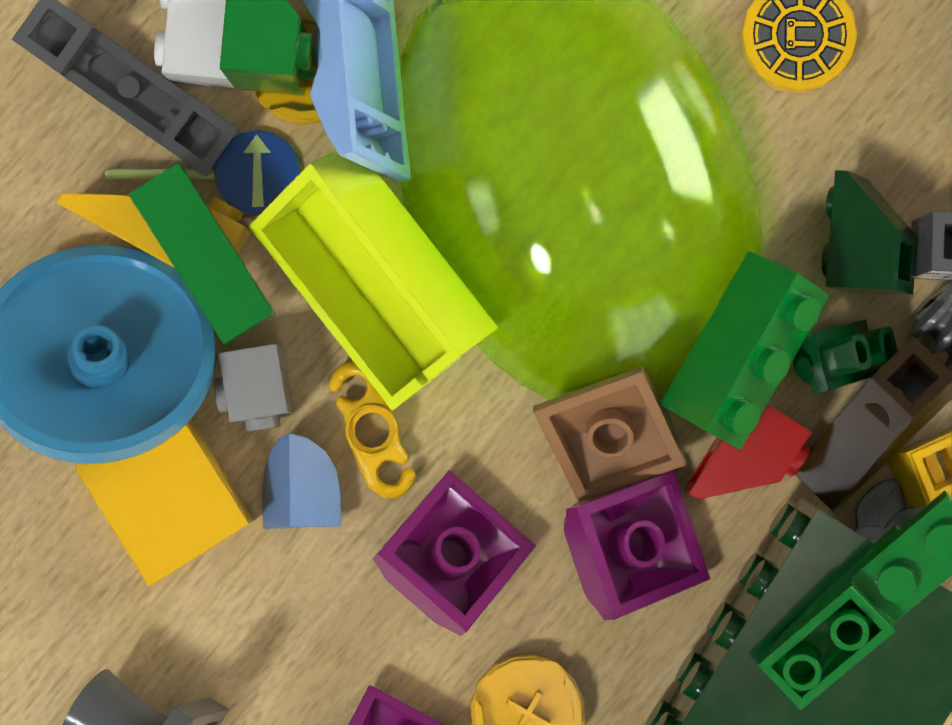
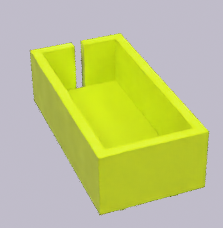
[248,150,498,411]

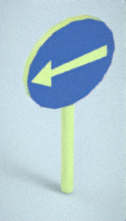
[105,130,300,216]

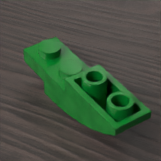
[757,490,952,710]

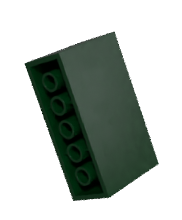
[645,497,952,725]

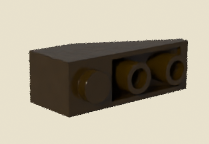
[795,336,952,513]

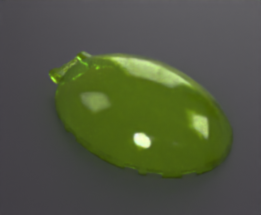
[400,0,762,400]

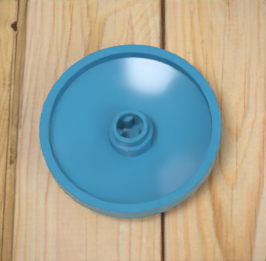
[0,245,216,464]

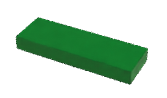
[128,162,276,345]

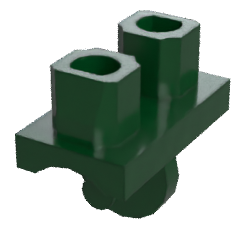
[793,319,898,394]

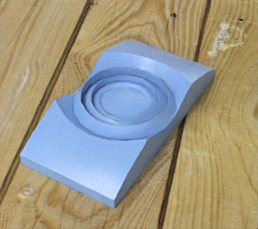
[302,0,411,183]

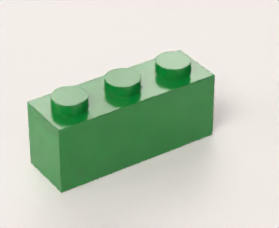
[660,250,830,450]

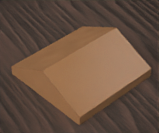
[533,366,686,502]

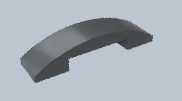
[12,0,239,176]

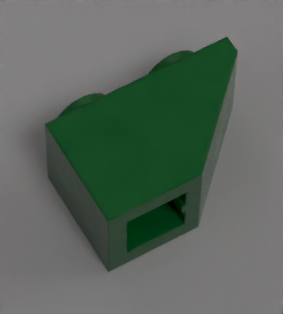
[821,170,918,295]

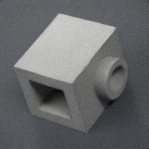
[214,344,293,432]

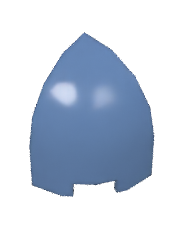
[263,433,341,529]

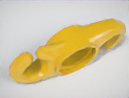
[328,361,416,499]

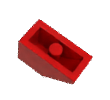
[683,404,812,499]

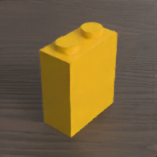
[74,418,255,587]

